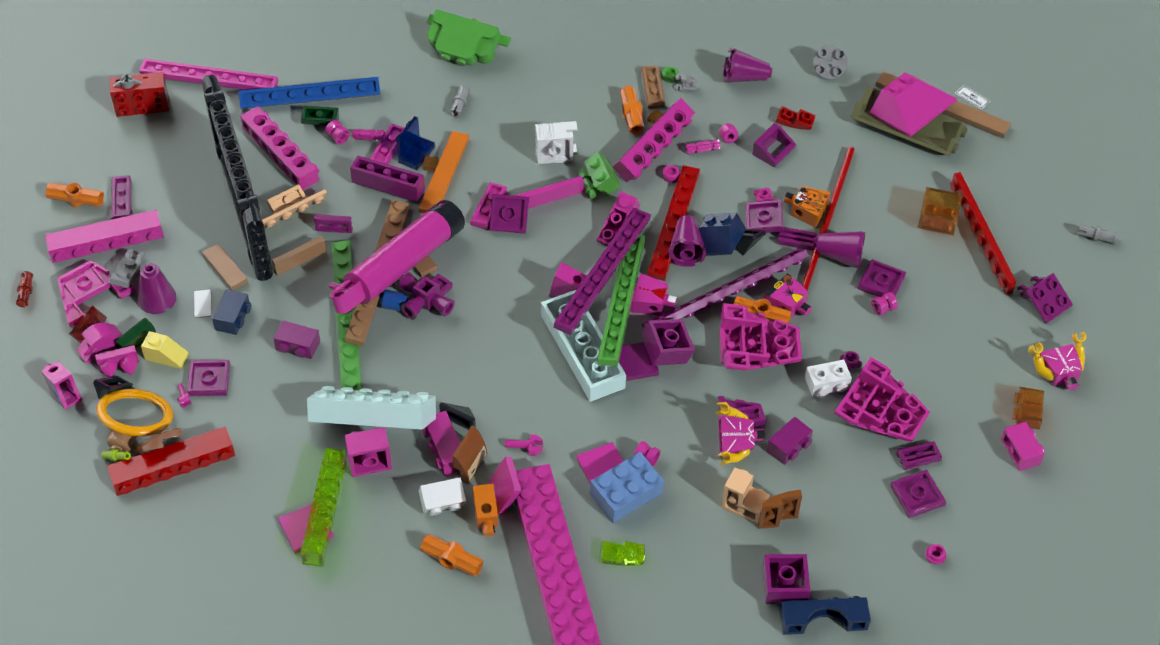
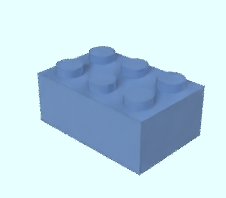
[589,452,664,523]

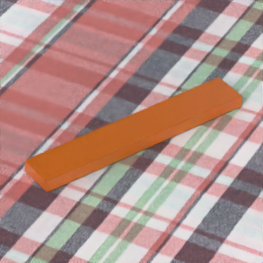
[419,131,470,213]

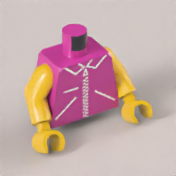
[1028,332,1086,391]
[715,402,765,465]

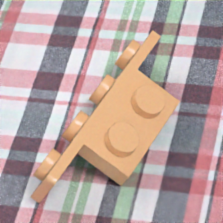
[262,185,327,228]

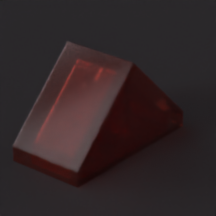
[69,305,107,343]

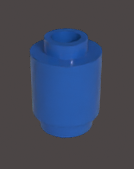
[379,290,409,311]

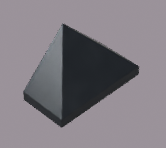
[736,229,766,256]
[93,376,133,399]
[439,402,476,430]

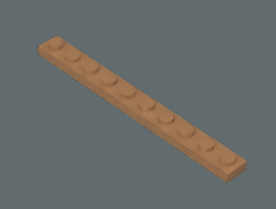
[344,199,410,347]

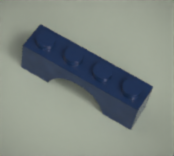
[780,596,871,635]

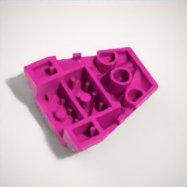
[719,303,802,371]
[834,357,930,442]

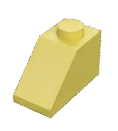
[141,331,189,369]

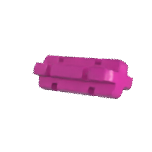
[352,129,386,141]
[686,139,721,154]

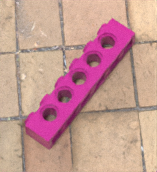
[612,98,695,182]
[240,107,319,190]

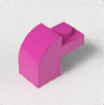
[76,322,122,364]

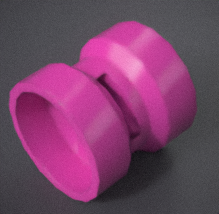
[325,120,350,145]
[871,292,898,316]
[633,441,661,466]

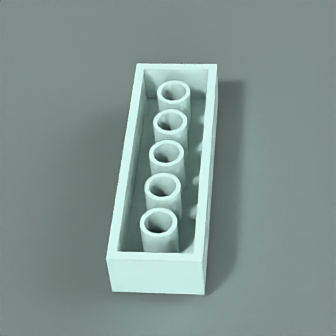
[541,290,626,402]
[307,386,436,429]

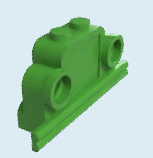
[426,9,511,66]

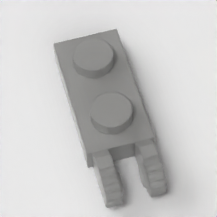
[109,249,145,288]

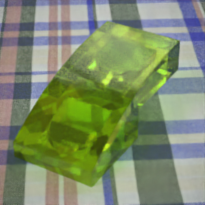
[599,541,645,566]

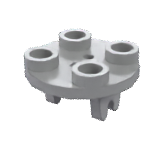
[813,45,848,80]

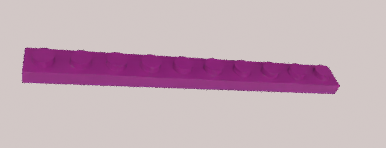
[553,208,651,335]
[641,249,809,329]

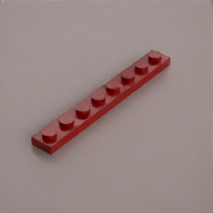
[647,165,700,281]
[950,172,1016,295]

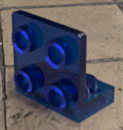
[396,116,435,170]

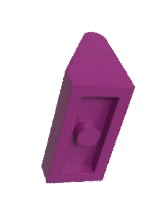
[752,123,796,167]

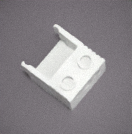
[535,121,578,164]

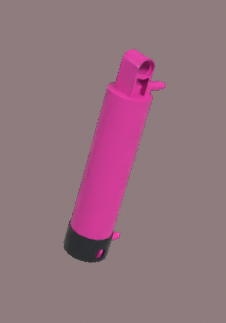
[329,200,465,314]

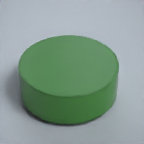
[662,67,679,83]

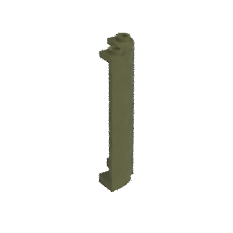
[850,86,968,156]

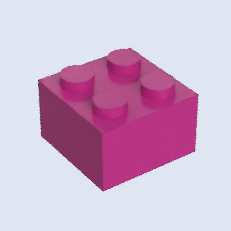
[345,427,392,477]

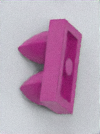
[95,345,139,377]

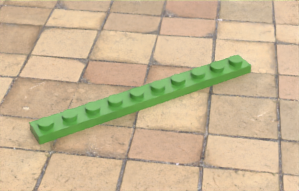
[598,235,645,366]
[331,240,362,391]

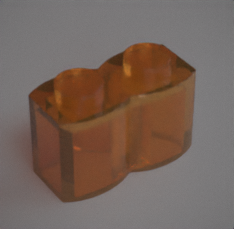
[1012,387,1044,430]

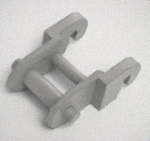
[674,73,698,92]

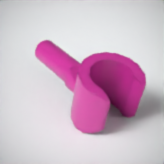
[177,383,191,408]

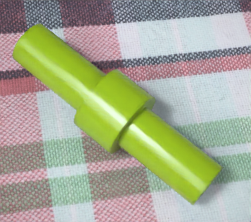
[101,449,131,462]

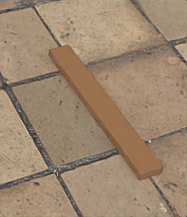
[876,71,1011,138]

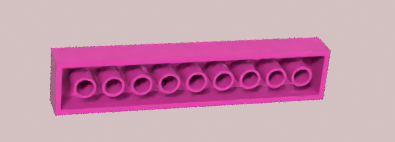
[514,464,601,645]

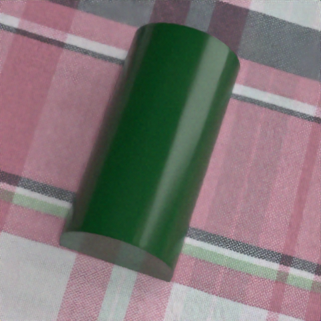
[301,106,339,126]
[116,318,156,349]

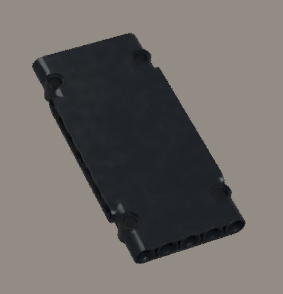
[201,75,273,281]

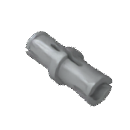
[449,85,470,118]
[1077,223,1117,244]

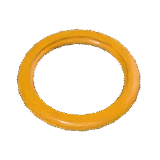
[96,389,174,436]

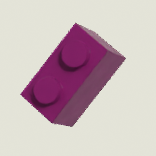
[273,320,320,359]
[766,416,813,465]

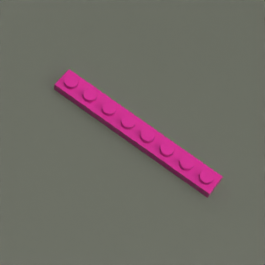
[139,58,279,90]

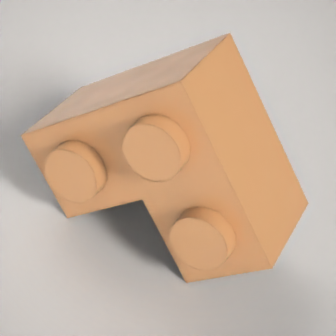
[721,468,771,524]

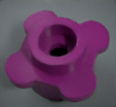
[840,351,862,371]

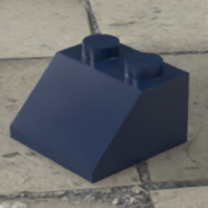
[699,213,746,256]

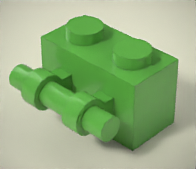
[578,152,621,199]

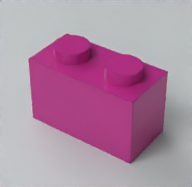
[1001,422,1045,471]

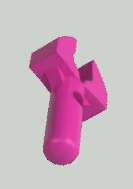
[504,434,543,456]

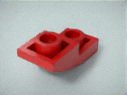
[775,106,816,130]

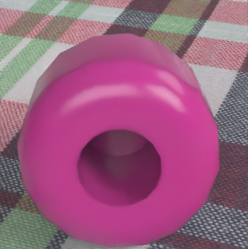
[719,123,738,143]

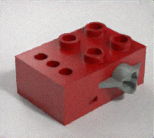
[110,72,170,117]

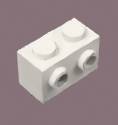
[805,360,852,397]
[418,477,466,516]

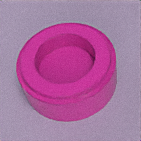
[662,165,680,183]

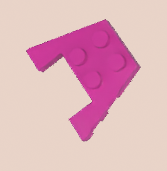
[57,260,136,327]

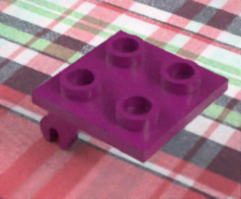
[1017,273,1073,324]

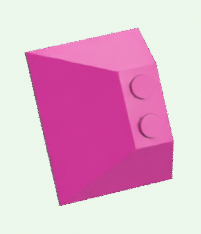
[870,72,957,137]

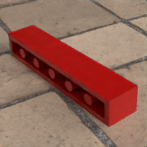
[107,426,235,496]

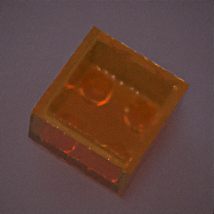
[917,187,963,235]

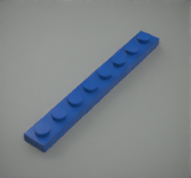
[238,77,380,109]

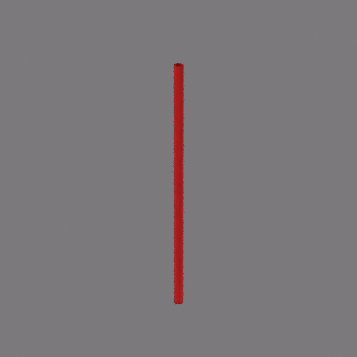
[802,147,855,291]

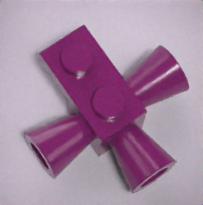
[399,272,455,320]

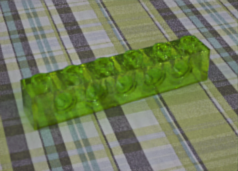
[301,448,347,567]

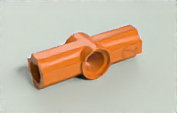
[620,86,644,135]
[46,183,104,207]
[734,296,792,323]
[420,534,484,577]

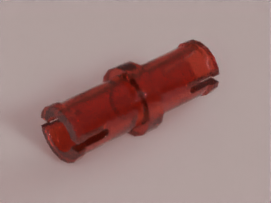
[16,271,34,308]

